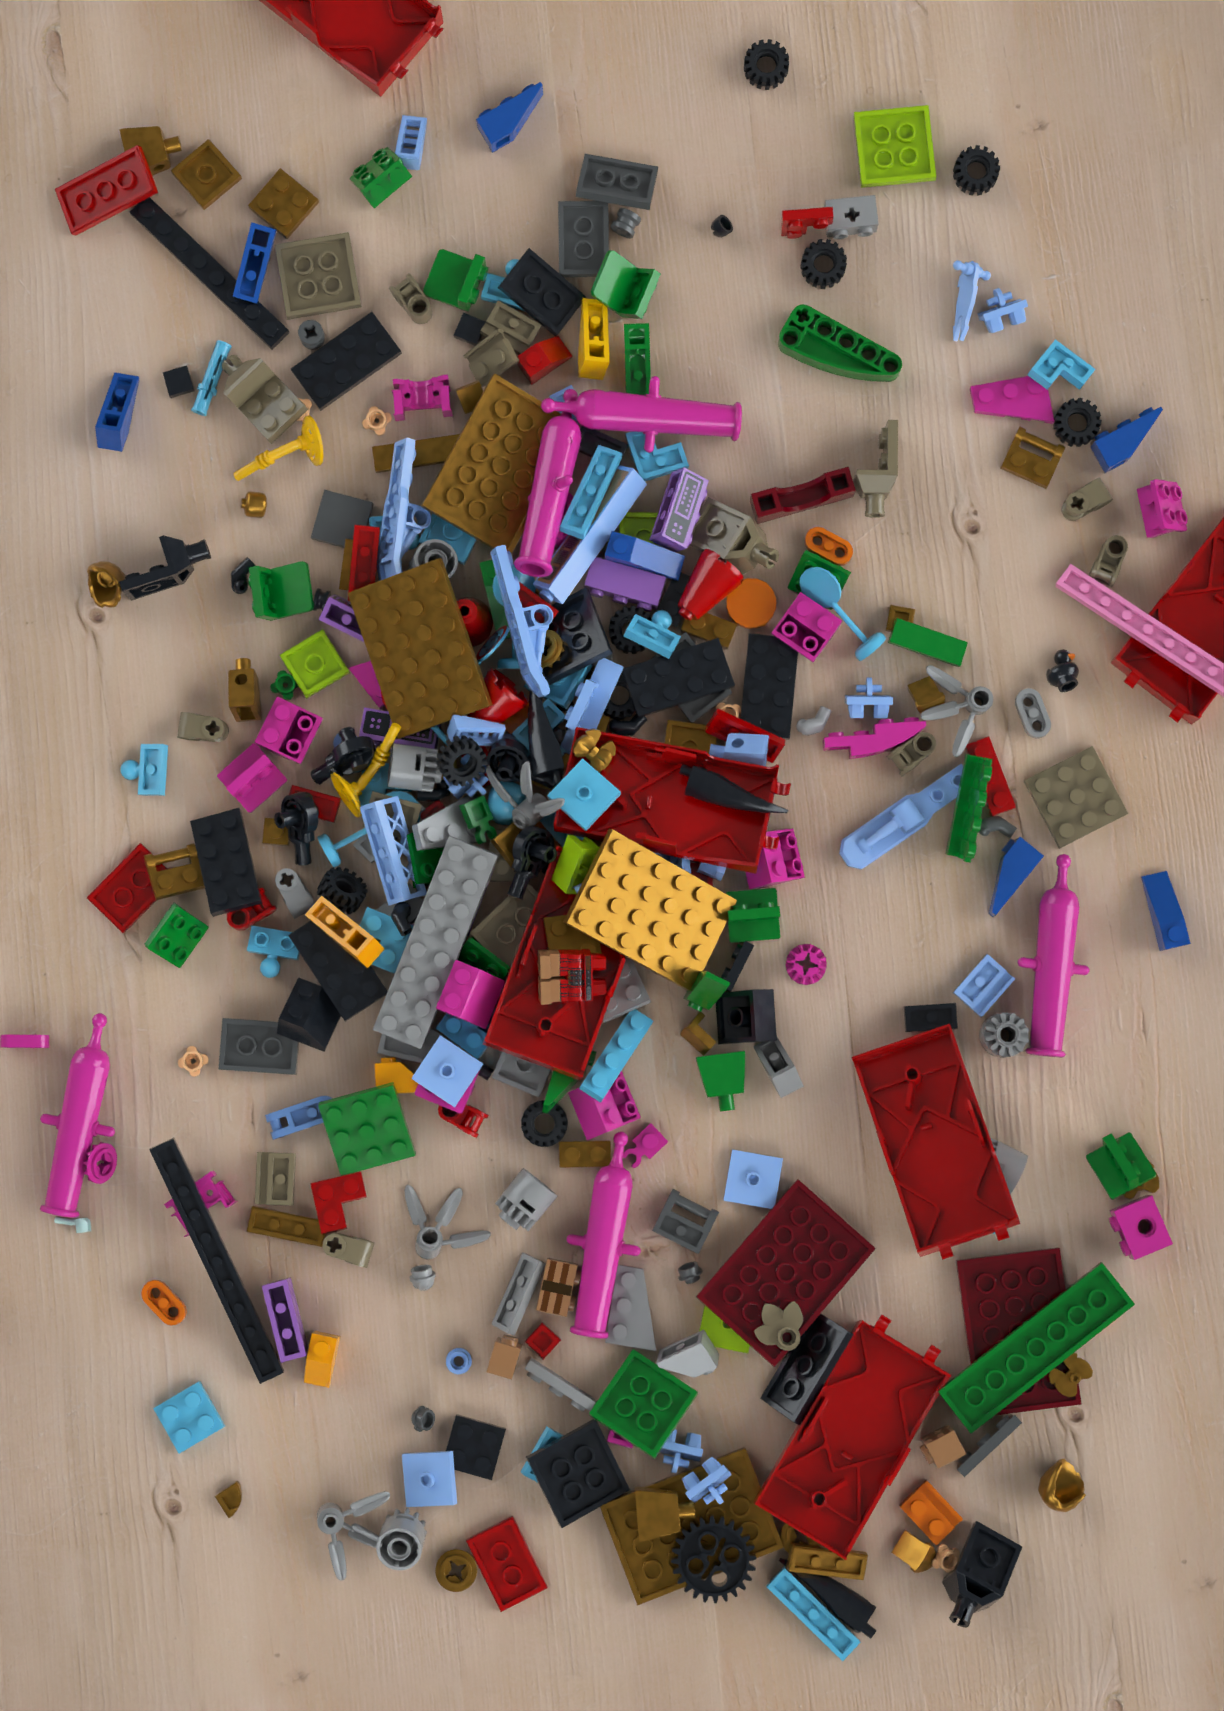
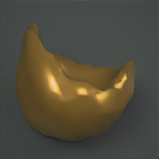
[87,561,125,608]
[1038,1458,1086,1512]

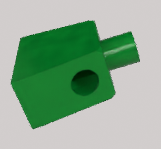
[696,1051,745,1112]

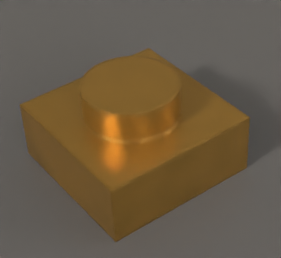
[262,818,289,846]

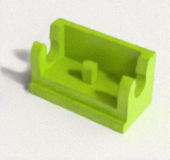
[551,835,600,894]

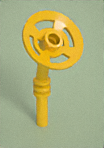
[233,416,323,481]
[331,723,401,818]

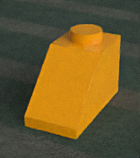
[375,1057,418,1094]
[304,1331,341,1388]

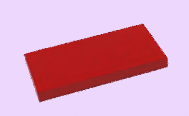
[55,145,158,236]

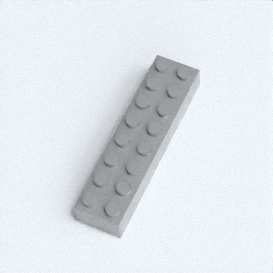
[373,836,499,1049]

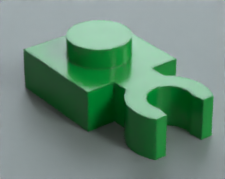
[459,795,497,844]

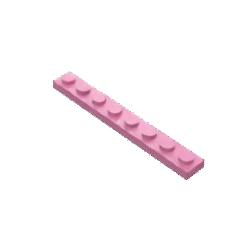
[1055,564,1224,697]

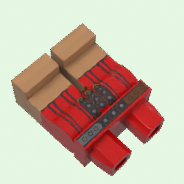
[538,949,606,1005]

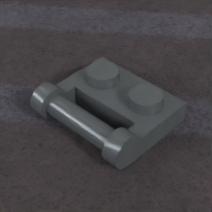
[652,1189,719,1254]

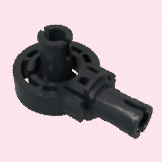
[311,727,376,785]
[486,739,554,790]
[274,792,319,866]
[507,826,557,900]

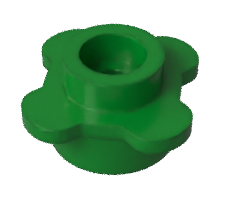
[270,670,299,700]

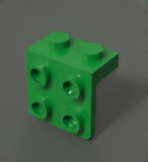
[423,249,488,312]
[591,250,661,319]
[248,561,314,621]

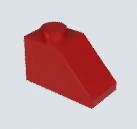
[517,336,573,385]

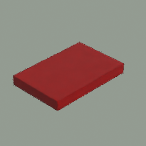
[87,843,167,933]
[466,1516,548,1612]

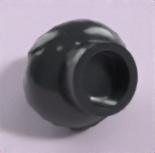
[1046,649,1079,692]

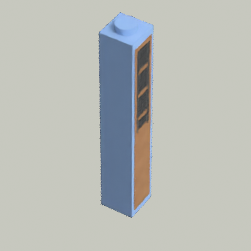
[533,465,647,604]

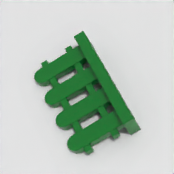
[946,754,992,863]

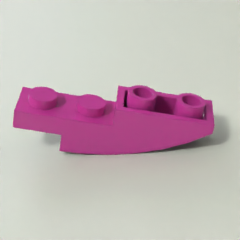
[823,717,926,759]

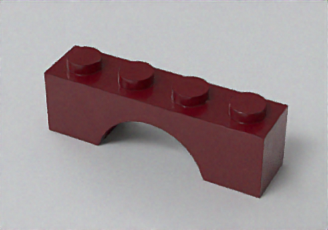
[750,466,856,524]

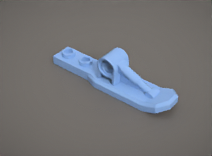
[377,438,431,581]
[490,545,553,698]
[839,764,963,870]

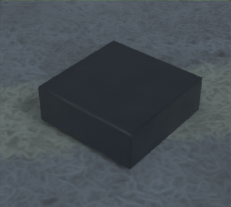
[454,313,486,346]
[163,365,195,398]

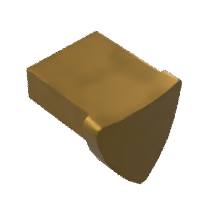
[907,676,945,714]
[680,1012,716,1056]
[891,1530,936,1573]

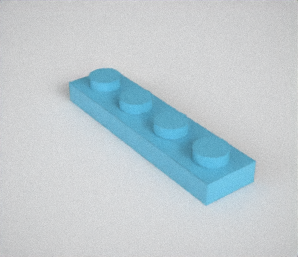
[560,445,622,540]
[579,1009,653,1103]
[766,1566,861,1661]

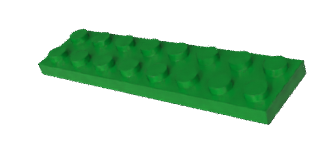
[938,1262,1135,1434]

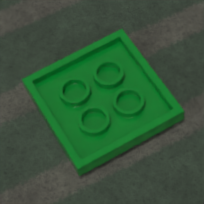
[318,1082,416,1176]
[589,1349,698,1459]

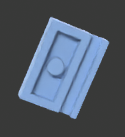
[953,954,1015,1017]

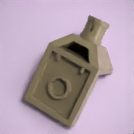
[222,355,308,444]
[853,420,898,518]
[690,497,779,575]

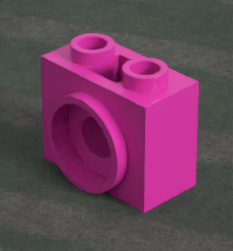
[1109,1195,1173,1260]

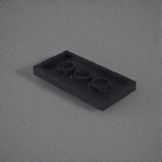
[291,312,402,411]
[740,633,798,740]
[622,638,735,718]
[190,808,262,917]
[288,921,388,1022]
[760,1313,854,1425]

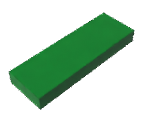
[888,618,968,667]

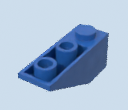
[476,82,543,153]
[1090,407,1163,473]

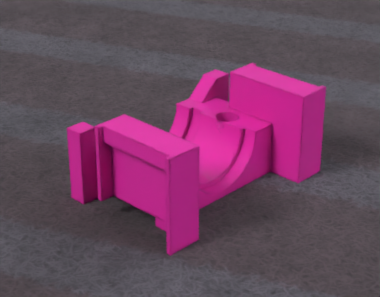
[392,375,453,421]
[164,1171,238,1237]

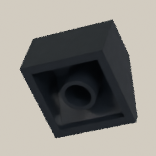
[277,977,341,1052]
[716,989,777,1045]

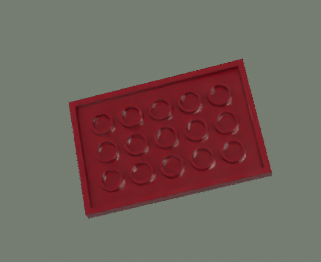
[695,1179,876,1367]
[956,1247,1082,1416]

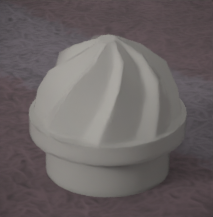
[410,1265,436,1291]

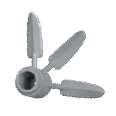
[921,665,993,757]
[486,761,565,829]
[404,1185,491,1259]
[317,1491,390,1580]

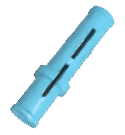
[191,340,232,416]

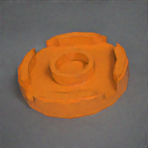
[726,578,777,629]

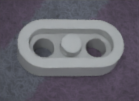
[1015,688,1051,739]

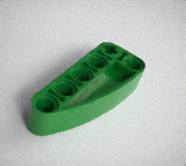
[778,304,902,382]

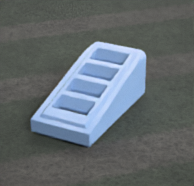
[395,115,427,170]
[447,715,506,746]

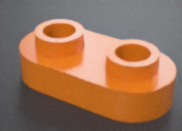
[805,527,853,566]
[141,1280,187,1325]

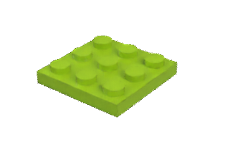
[853,105,936,188]

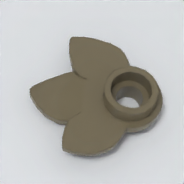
[754,1301,803,1351]

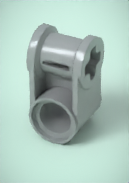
[275,868,315,919]

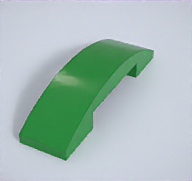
[624,323,651,395]

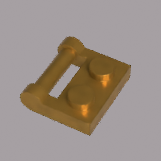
[1000,426,1066,489]
[144,843,205,900]

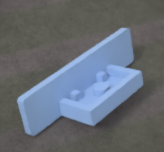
[561,658,623,754]

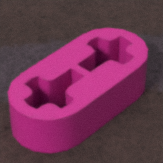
[0,1035,50,1048]

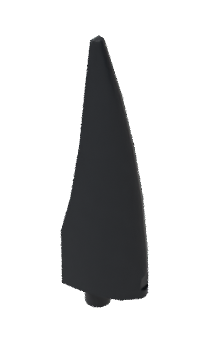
[528,690,564,786]
[679,764,789,813]
[778,1558,876,1639]

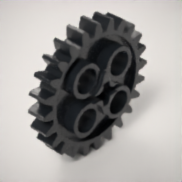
[671,1514,757,1603]

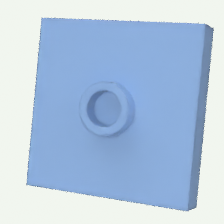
[411,1035,484,1107]
[723,1149,783,1209]
[402,1451,457,1507]

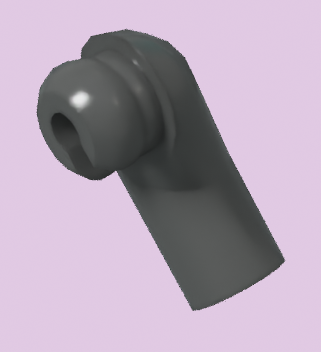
[979,816,1017,838]

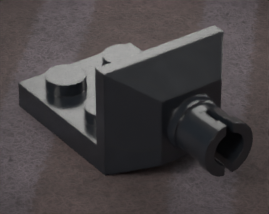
[119,535,211,601]
[942,1521,1023,1628]

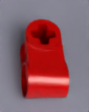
[227,887,278,931]
[438,1104,489,1138]

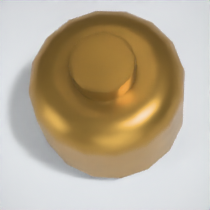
[241,491,267,518]

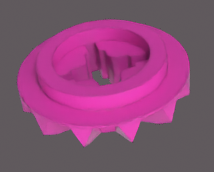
[786,944,827,985]
[83,1142,117,1184]

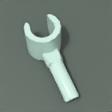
[54,1217,91,1233]

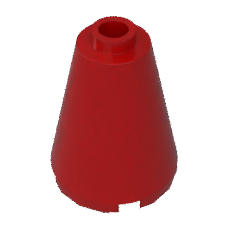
[678,549,744,621]
[457,597,493,647]
[464,668,529,734]

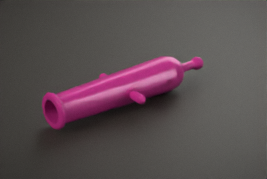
[541,376,742,453]
[514,389,581,577]
[1017,854,1090,1058]
[40,1013,115,1218]
[566,1131,641,1339]

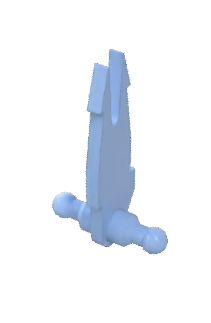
[953,260,991,342]

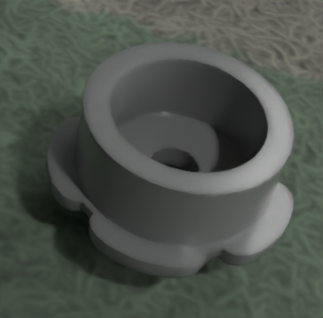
[678,1261,703,1284]
[411,1406,435,1432]

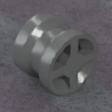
[611,208,641,239]
[298,320,325,350]

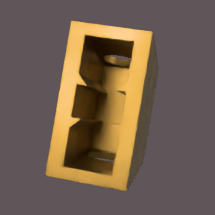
[119,126,182,176]
[228,658,262,722]
[635,1487,695,1542]

